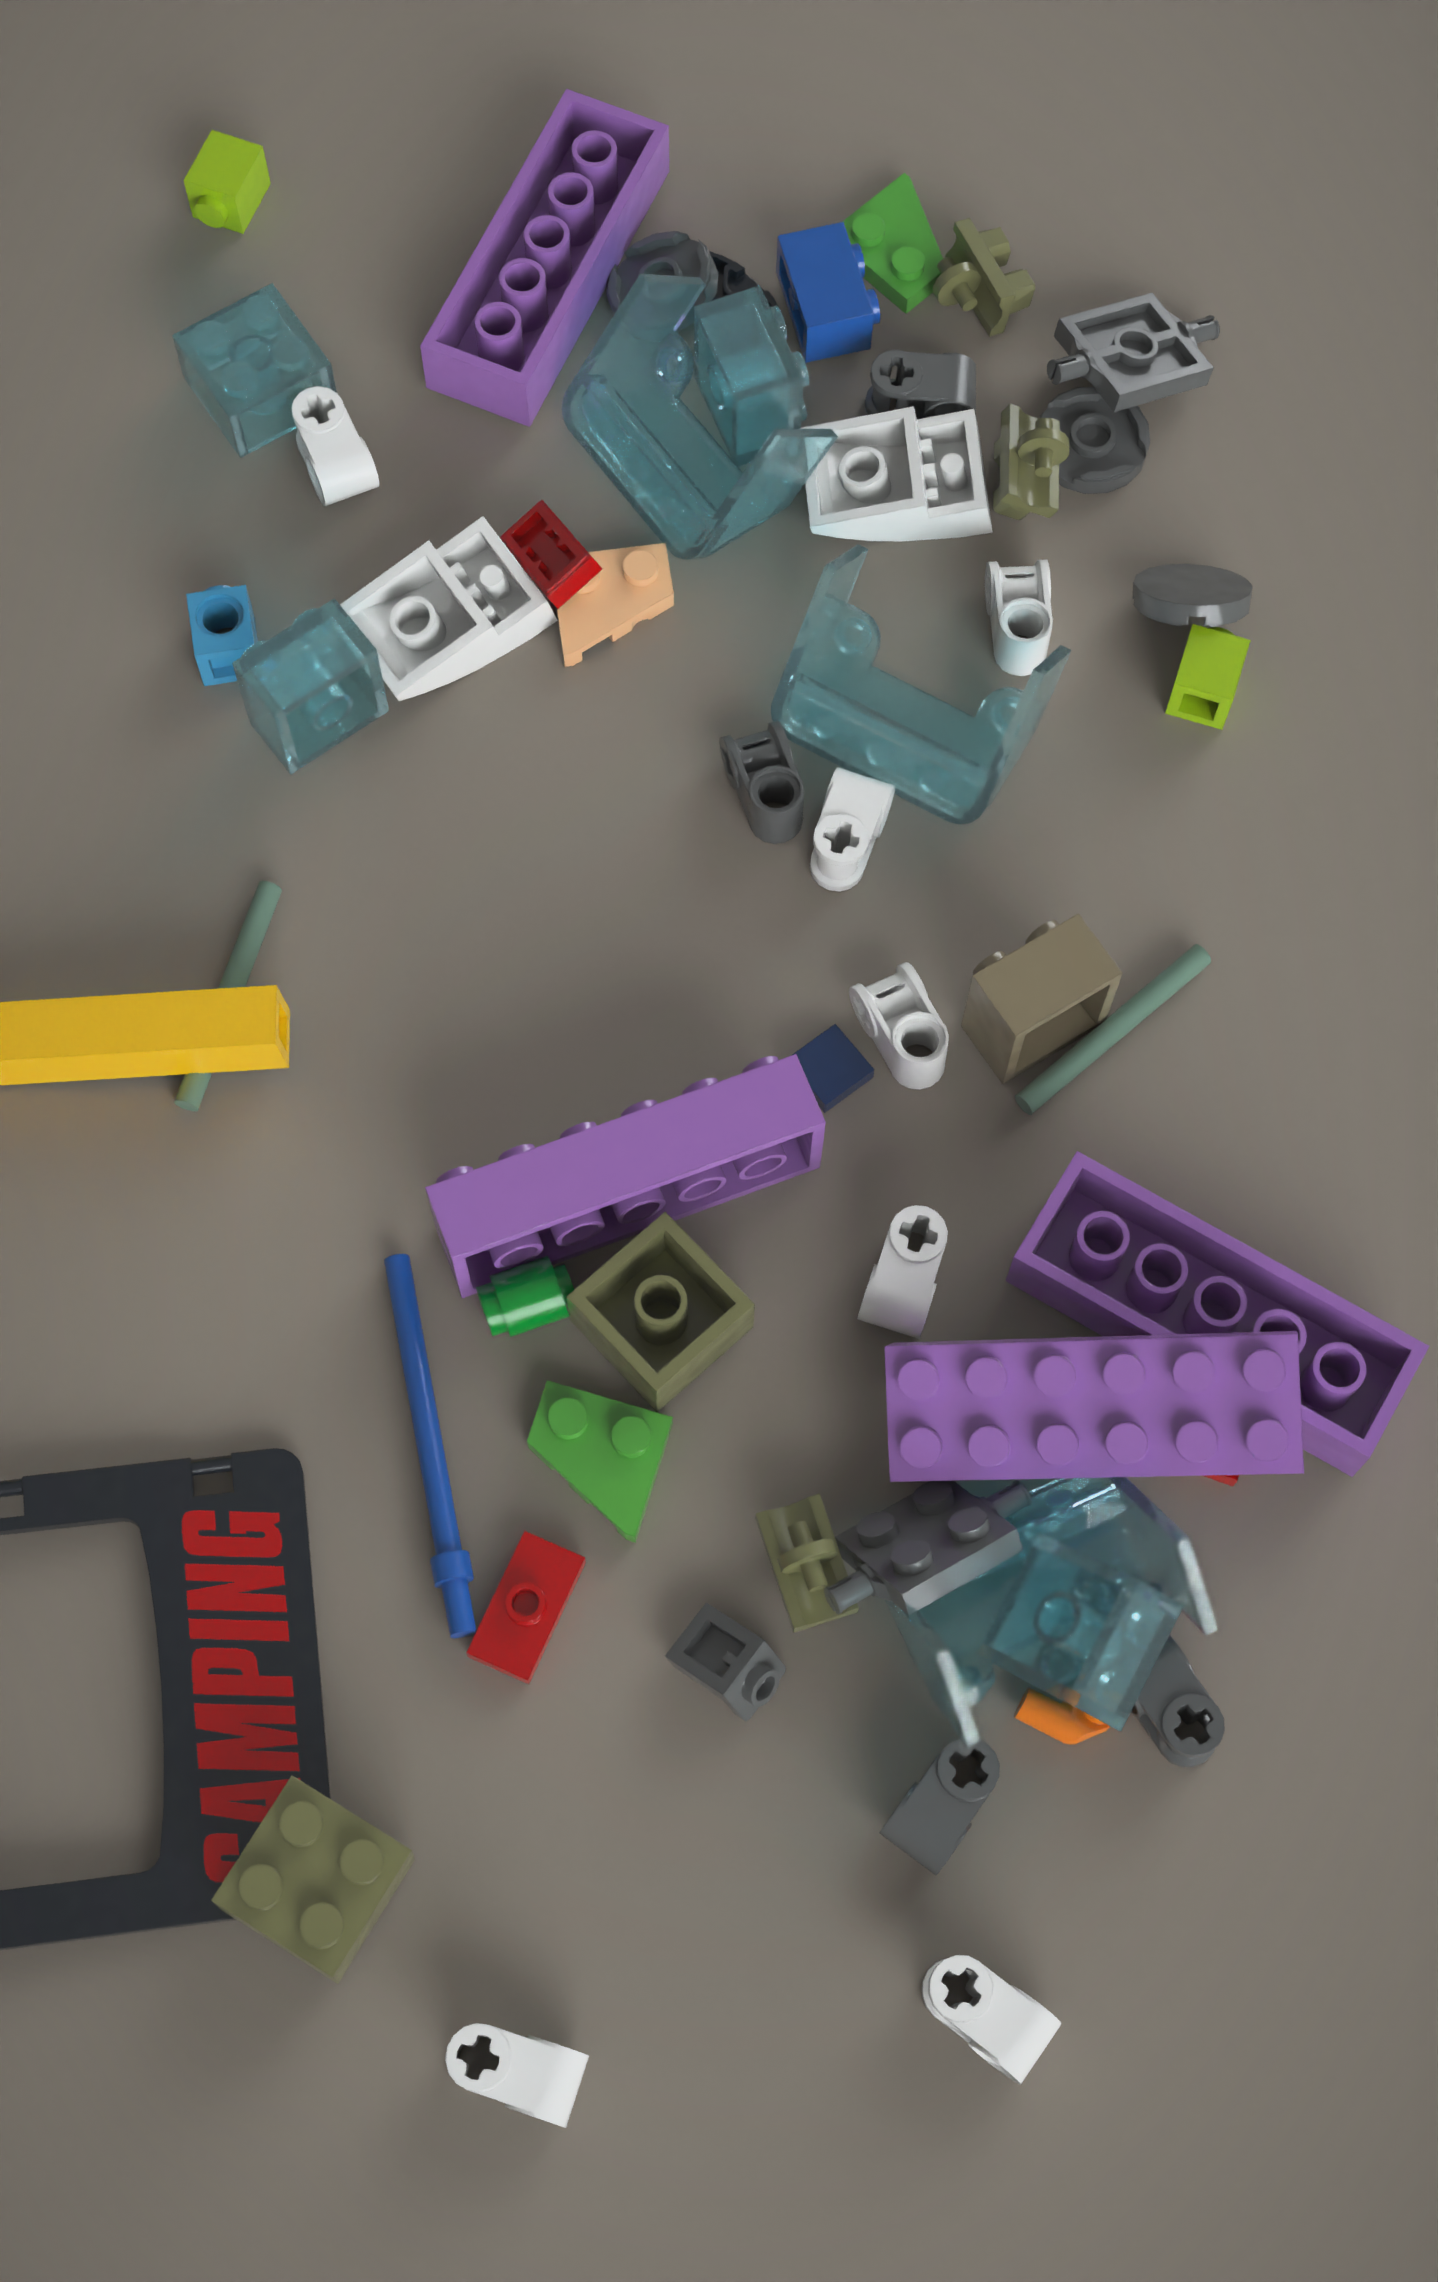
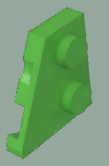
[842,173,943,314]
[527,1380,673,1543]

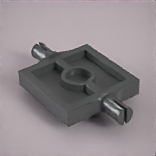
[1047,293,1220,412]
[824,1480,1032,1616]

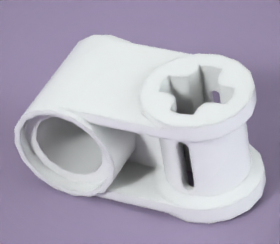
[292,386,379,506]
[985,559,1053,676]
[810,767,896,892]
[849,962,949,1090]
[857,1205,948,1339]
[922,1955,1061,2085]
[445,2023,589,2128]

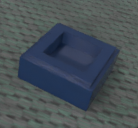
[791,1024,875,1113]

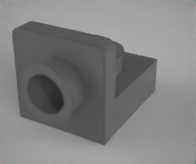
[665,1603,786,1721]

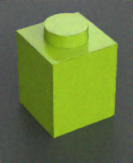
[183,130,271,234]
[1165,624,1251,730]

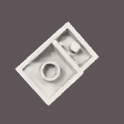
[799,406,993,542]
[333,516,558,701]

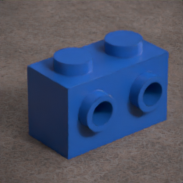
[776,222,880,363]

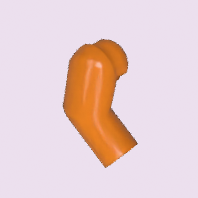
[1014,1684,1120,1745]

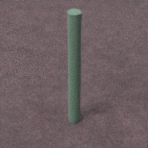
[174,881,282,1112]
[1015,944,1211,1115]

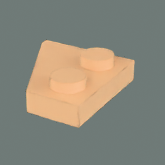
[556,543,674,667]

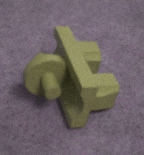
[933,218,1035,337]
[993,404,1069,520]
[755,1493,859,1633]

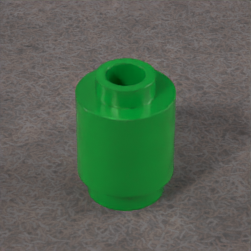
[476,1255,574,1337]

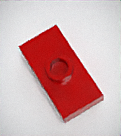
[500,500,602,609]
[466,1530,586,1685]

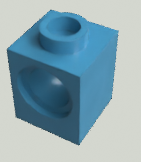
[186,585,263,686]

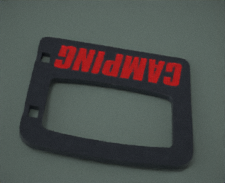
[0,1448,331,1951]

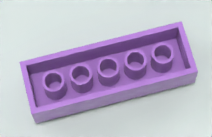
[420,89,669,427]
[425,1054,826,1298]
[1006,1151,1429,1477]
[884,1331,1304,1482]

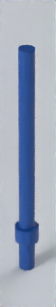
[384,1254,477,1639]

